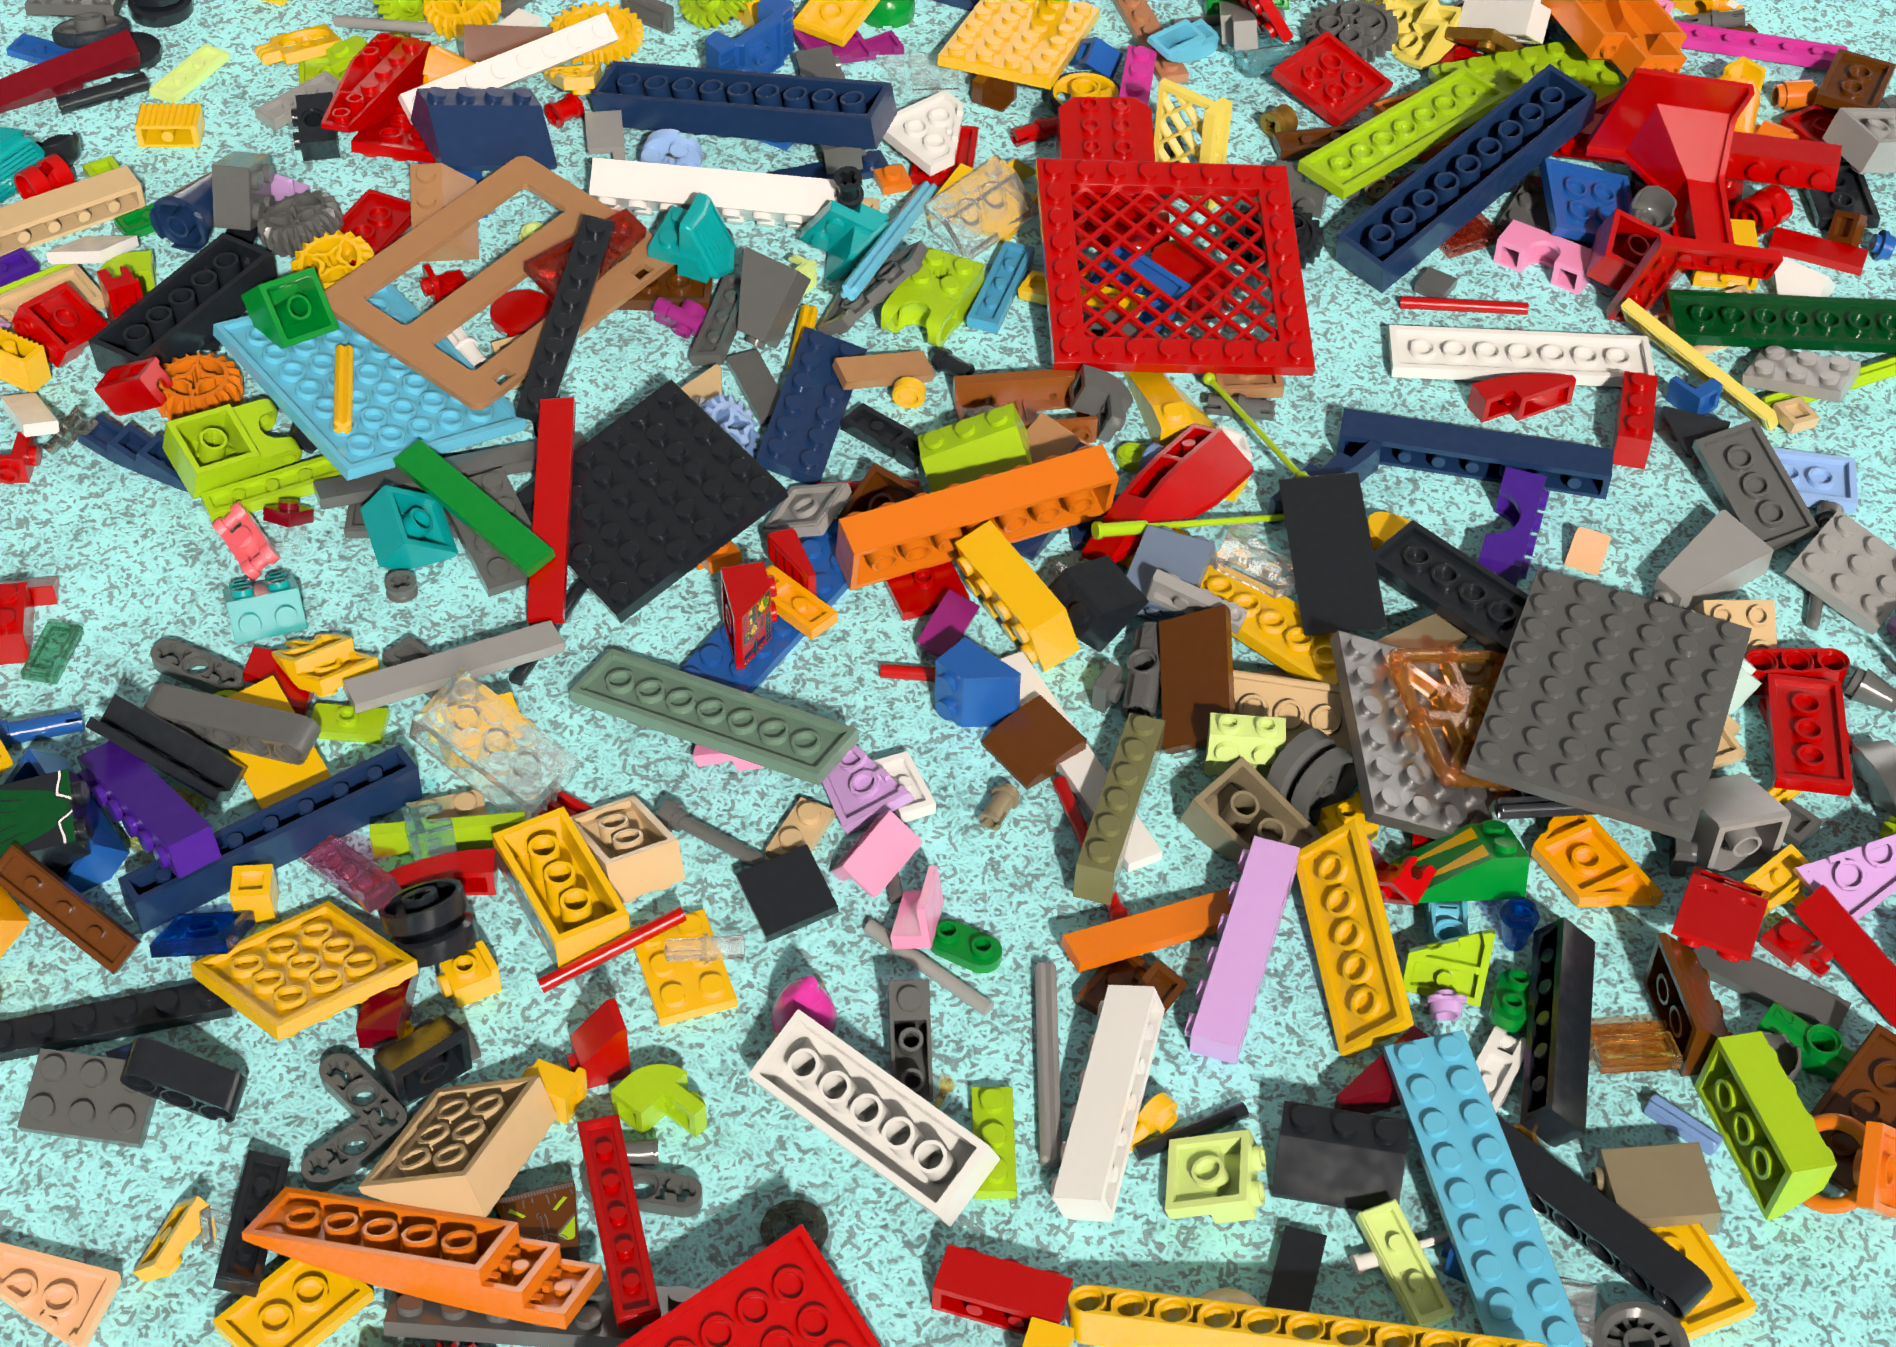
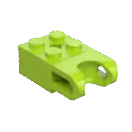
[881,247,985,347]
[162,399,303,499]

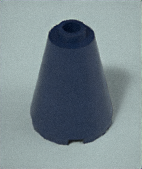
[149,172,215,253]

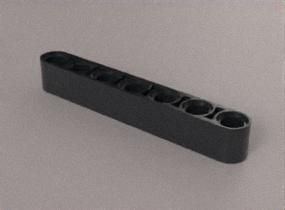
[1496,1114,1713,1319]

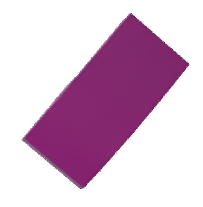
[916,589,980,658]

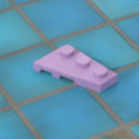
[1792,834,1896,921]

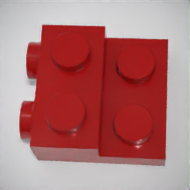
[11,282,108,368]

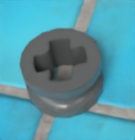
[385,570,418,603]

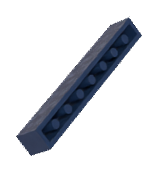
[1336,408,1614,500]
[118,744,423,934]

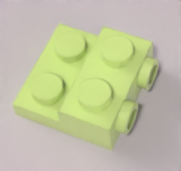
[1204,713,1286,779]
[1165,1129,1266,1224]

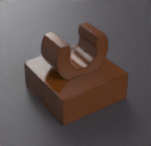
[1826,210,1868,247]

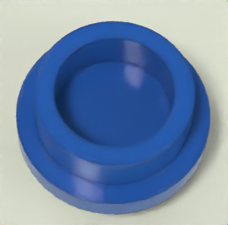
[1868,230,1896,261]

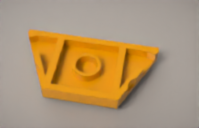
[1531,815,1664,907]

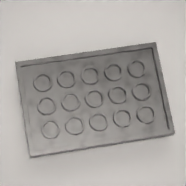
[1330,630,1493,840]

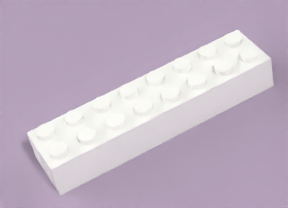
[589,158,837,230]

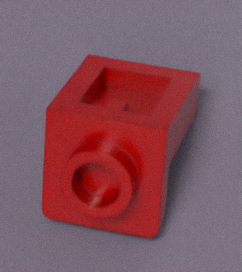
[420,264,468,305]

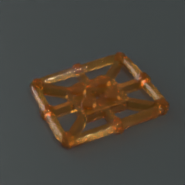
[1385,645,1512,792]

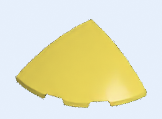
[1382,0,1462,70]

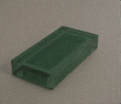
[20,621,84,684]

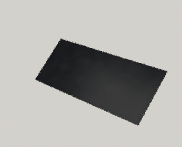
[1278,472,1388,636]

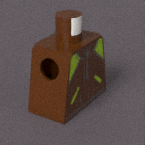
[495,1181,581,1261]

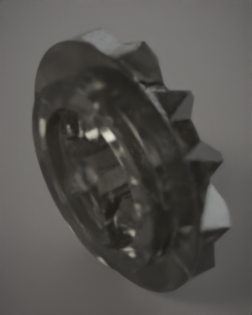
[760,1199,829,1252]

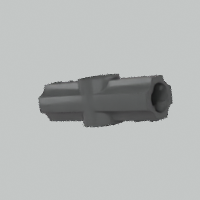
[1122,622,1161,718]

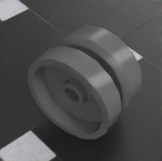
[1266,728,1358,826]

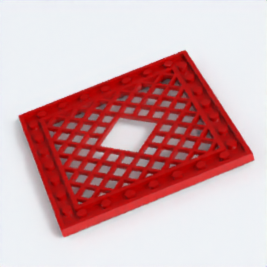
[1035,158,1315,376]

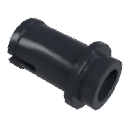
[931,348,975,377]

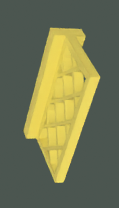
[1154,78,1233,213]

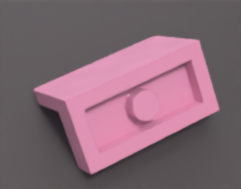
[831,810,922,897]
[890,865,944,949]

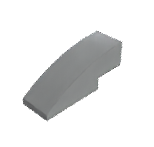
[1219,1,1258,51]

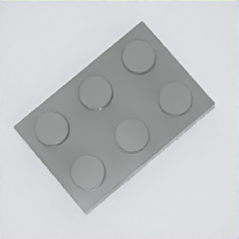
[1742,346,1861,403]

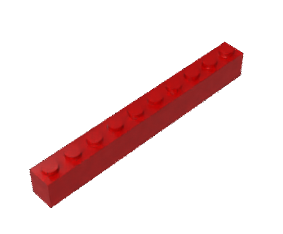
[1552,113,1842,192]

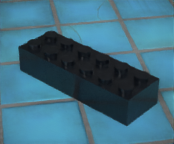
[88,233,278,374]

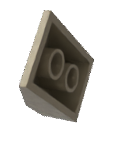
[1180,757,1323,864]

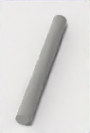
[333,15,433,34]
[864,919,994,1016]

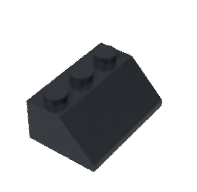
[1271,1101,1409,1211]

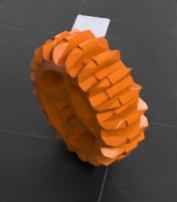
[156,351,244,421]

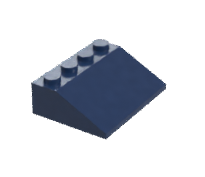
[411,86,557,171]

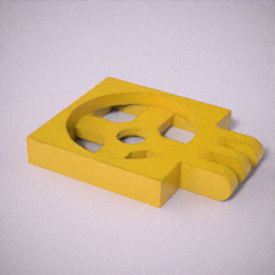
[254,24,342,65]

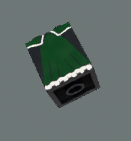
[0,769,94,872]

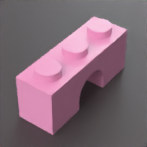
[1493,219,1592,295]

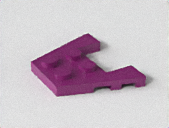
[793,10,904,64]

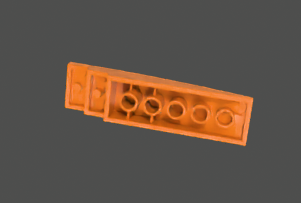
[242,1186,603,1330]

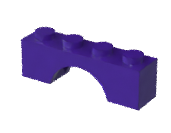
[1478,467,1550,587]

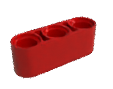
[1745,648,1850,695]

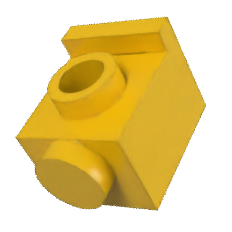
[1317,790,1379,841]
[435,940,502,1009]
[521,1058,588,1124]

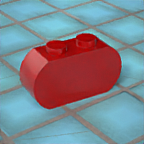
[1151,240,1232,320]

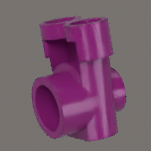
[653,296,707,339]

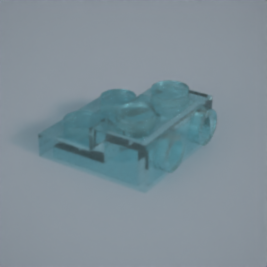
[1224,33,1299,78]

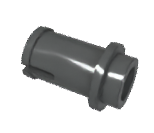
[624,1138,659,1165]

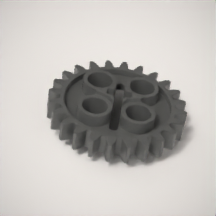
[1304,0,1398,62]

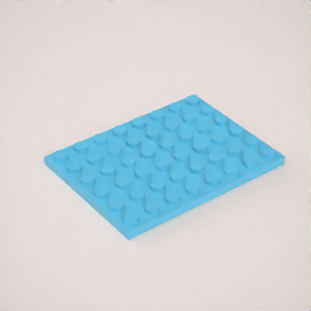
[213,283,527,481]

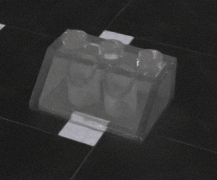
[923,154,1039,260]

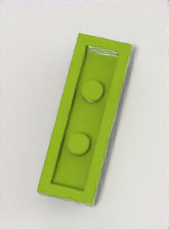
[971,1087,1017,1199]

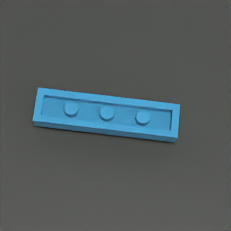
[967,241,1035,334]

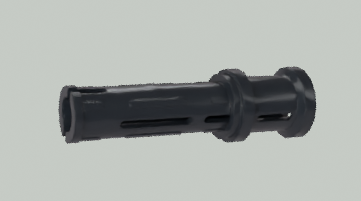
[834,166,864,210]

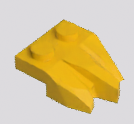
[271,633,380,697]

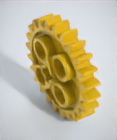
[549,1,644,66]

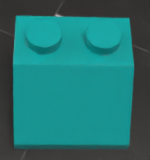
[360,485,459,570]

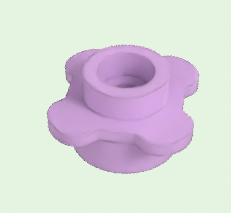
[1424,989,1467,1021]

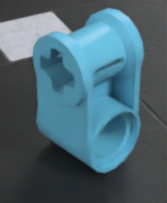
[1424,901,1469,944]

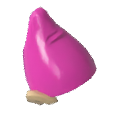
[771,976,837,1041]

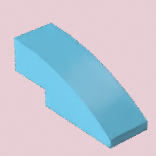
[1147,19,1221,63]

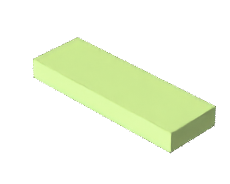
[149,44,230,104]
[1355,1199,1456,1327]

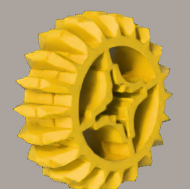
[423,0,502,41]
[290,229,375,291]

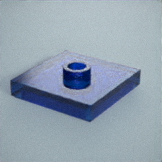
[149,910,256,958]

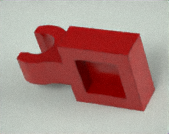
[1759,916,1835,978]

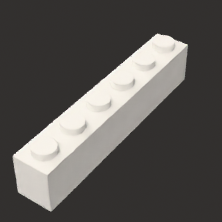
[1051,985,1165,1222]

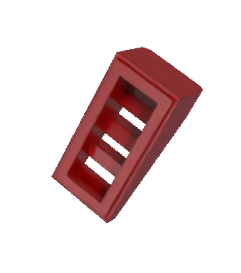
[767,527,817,596]

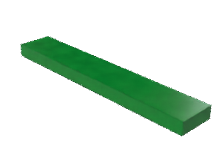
[393,439,555,578]

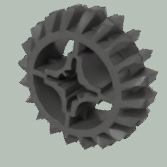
[256,190,344,258]

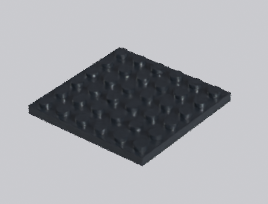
[516,379,789,623]

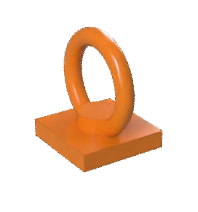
[1802,1113,1896,1219]

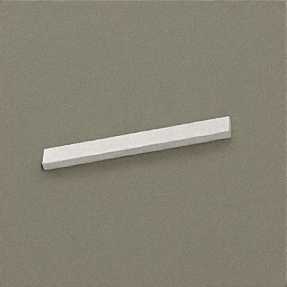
[1000,651,1163,872]

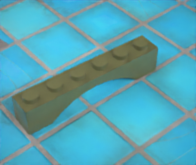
[1073,713,1166,905]

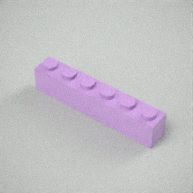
[1184,836,1300,1064]

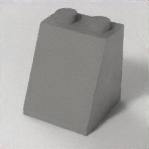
[1691,773,1792,874]

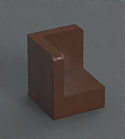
[971,74,1017,112]

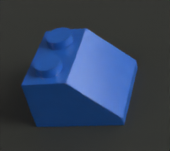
[934,637,1021,727]

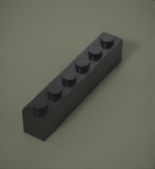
[1520,917,1595,1147]

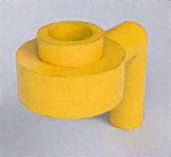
[1130,1092,1178,1151]

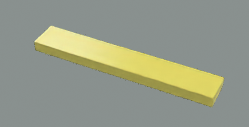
[1621,297,1779,431]

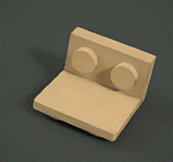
[1692,600,1777,658]

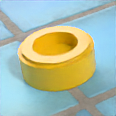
[892,377,926,409]

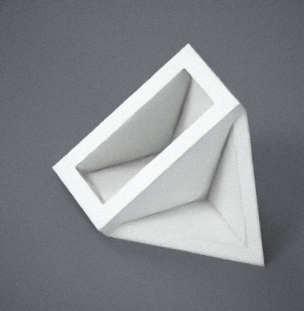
[1774,257,1836,297]

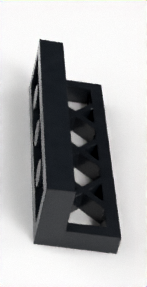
[85,694,248,802]

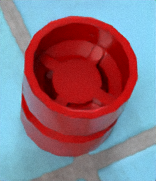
[14,153,75,200]
[1733,184,1793,237]

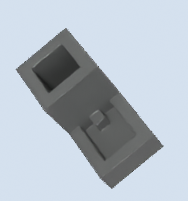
[1275,159,1328,219]
[1069,364,1133,442]

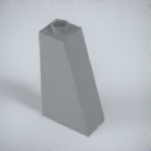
[1651,509,1774,611]

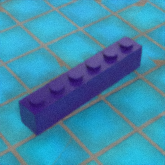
[77,741,222,879]

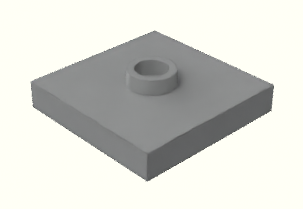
[762,482,852,537]

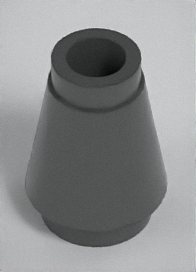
[1844,667,1896,713]

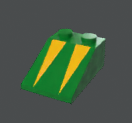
[1391,820,1530,903]

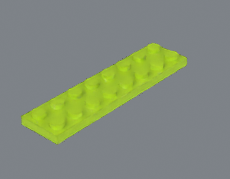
[1298,66,1509,200]

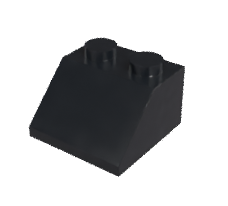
[1048,555,1149,652]
[373,1014,473,1108]

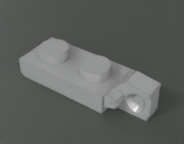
[1146,569,1248,634]

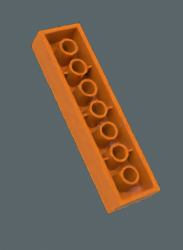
[835,444,1119,591]

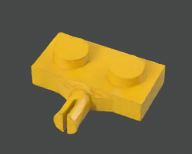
[1743,844,1810,917]

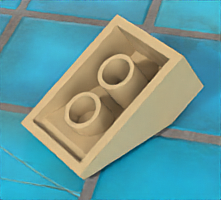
[570,795,685,903]

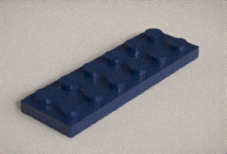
[756,327,867,485]

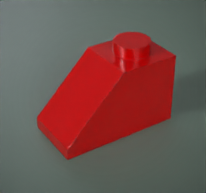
[565,998,631,1089]

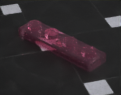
[301,834,402,914]

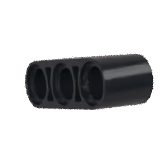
[120,1038,248,1123]

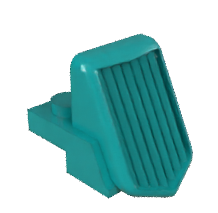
[0,127,45,204]
[647,192,736,283]
[800,200,890,281]

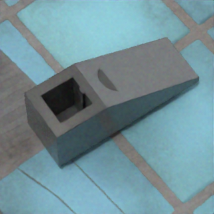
[888,979,933,1102]

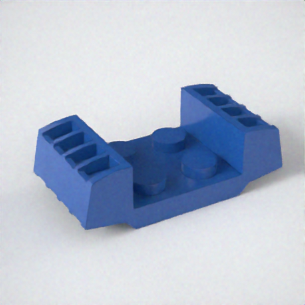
[705,0,795,73]

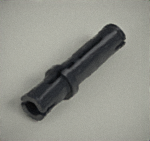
[55,72,150,116]

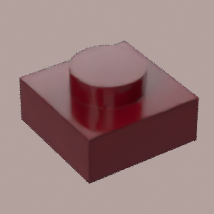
[263,498,314,528]

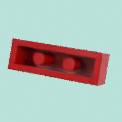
[1612,371,1658,469]
[932,1244,1074,1335]

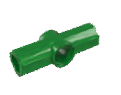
[1756,1003,1855,1081]

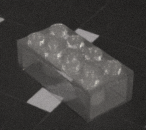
[409,667,580,820]

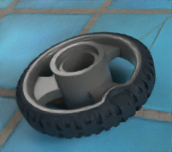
[52,12,130,49]

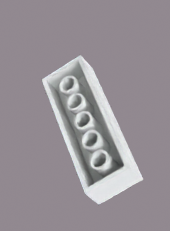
[748,1009,1000,1227]

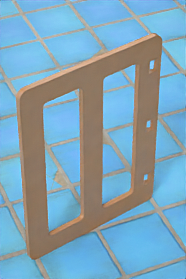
[324,156,674,410]

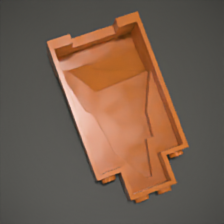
[1541,0,1688,78]

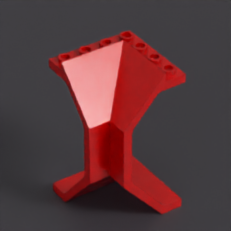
[1584,67,1783,322]

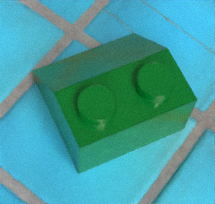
[241,267,340,349]

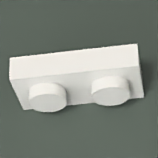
[873,751,936,823]

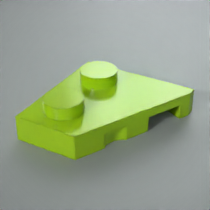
[1403,929,1496,1007]

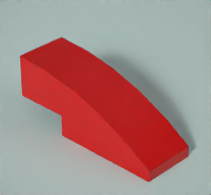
[1467,373,1576,423]
[373,848,499,908]

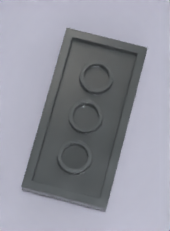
[1692,419,1820,552]
[443,468,532,597]

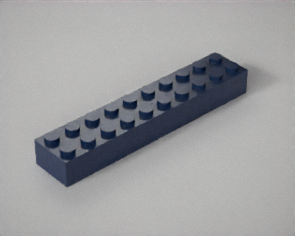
[590,61,897,150]
[1336,64,1597,293]

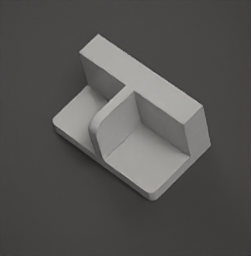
[585,110,626,160]

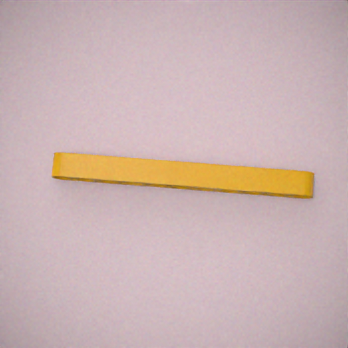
[1068,1285,1548,1347]

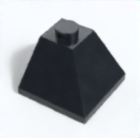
[1661,406,1731,465]

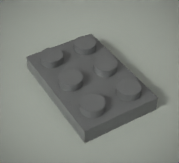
[17,1048,157,1148]

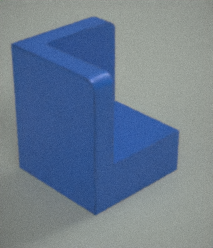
[1071,37,1123,79]
[1666,376,1723,415]

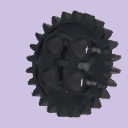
[1222,204,1324,274]

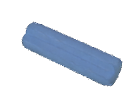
[1644,1094,1723,1156]

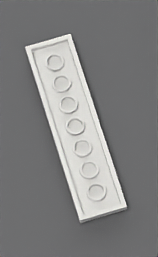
[1388,325,1655,387]

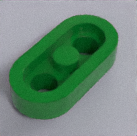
[930,919,1002,973]
[1488,969,1530,1033]

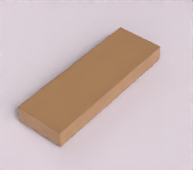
[832,351,935,390]

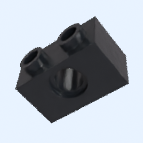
[291,92,340,161]

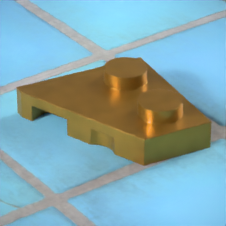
[1445,26,1525,54]

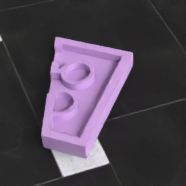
[822,744,915,835]

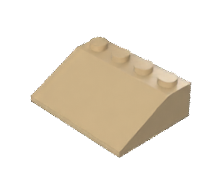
[358,1076,558,1217]

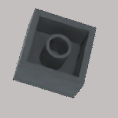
[212,151,275,231]

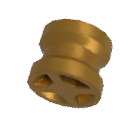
[1260,104,1298,139]

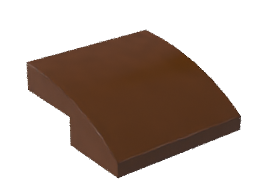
[981,695,1087,790]
[1074,956,1188,1015]

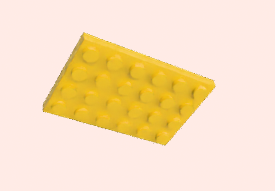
[937,0,1100,90]

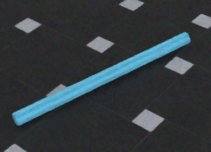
[840,181,937,301]

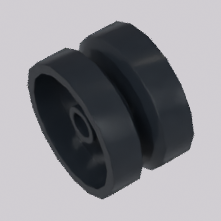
[128,0,194,28]
[378,878,479,968]

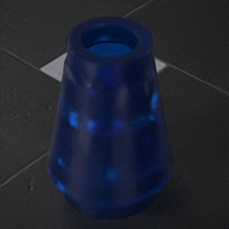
[1500,897,1540,952]

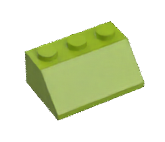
[918,403,1032,492]

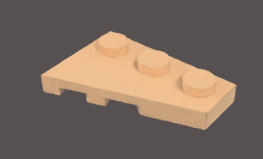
[0,1242,122,1347]

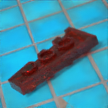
[523,208,647,301]

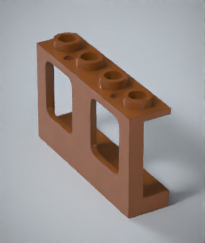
[953,369,1098,443]

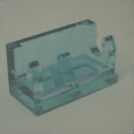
[401,803,457,862]

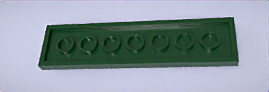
[1663,290,1896,353]

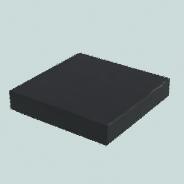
[736,844,839,942]

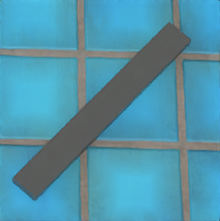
[313,432,587,510]

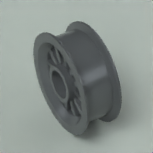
[1590,1301,1690,1347]

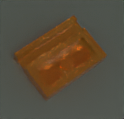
[1590,1020,1682,1074]

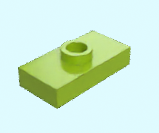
[311,703,390,744]

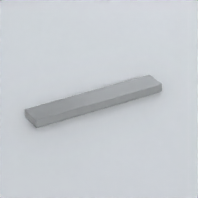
[343,620,565,714]

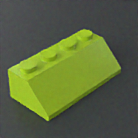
[1694,1031,1837,1221]

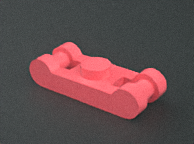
[211,501,281,581]

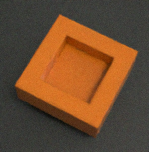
[873,164,912,196]

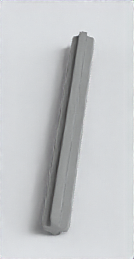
[1034,961,1062,1168]

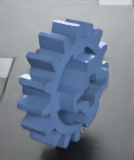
[701,394,761,458]

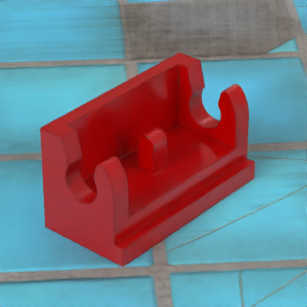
[96,266,143,323]
[94,357,172,416]
[1371,853,1437,906]

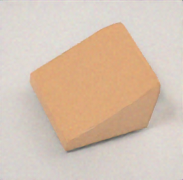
[1564,527,1611,576]

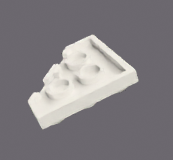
[883,90,964,176]

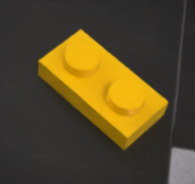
[132,1196,210,1282]

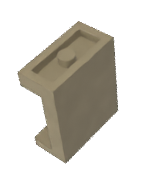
[1590,1142,1722,1235]

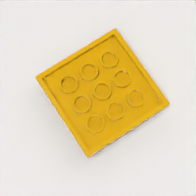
[190,900,419,1041]

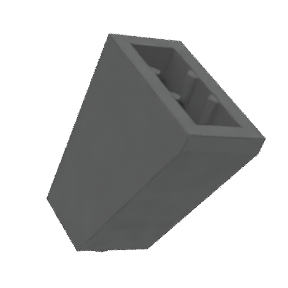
[737,247,811,350]

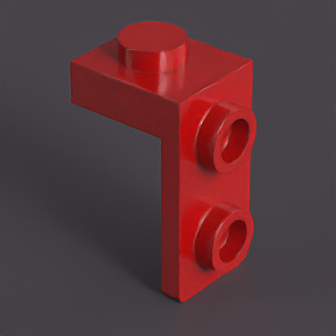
[0,432,41,484]

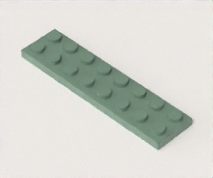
[569,648,859,785]

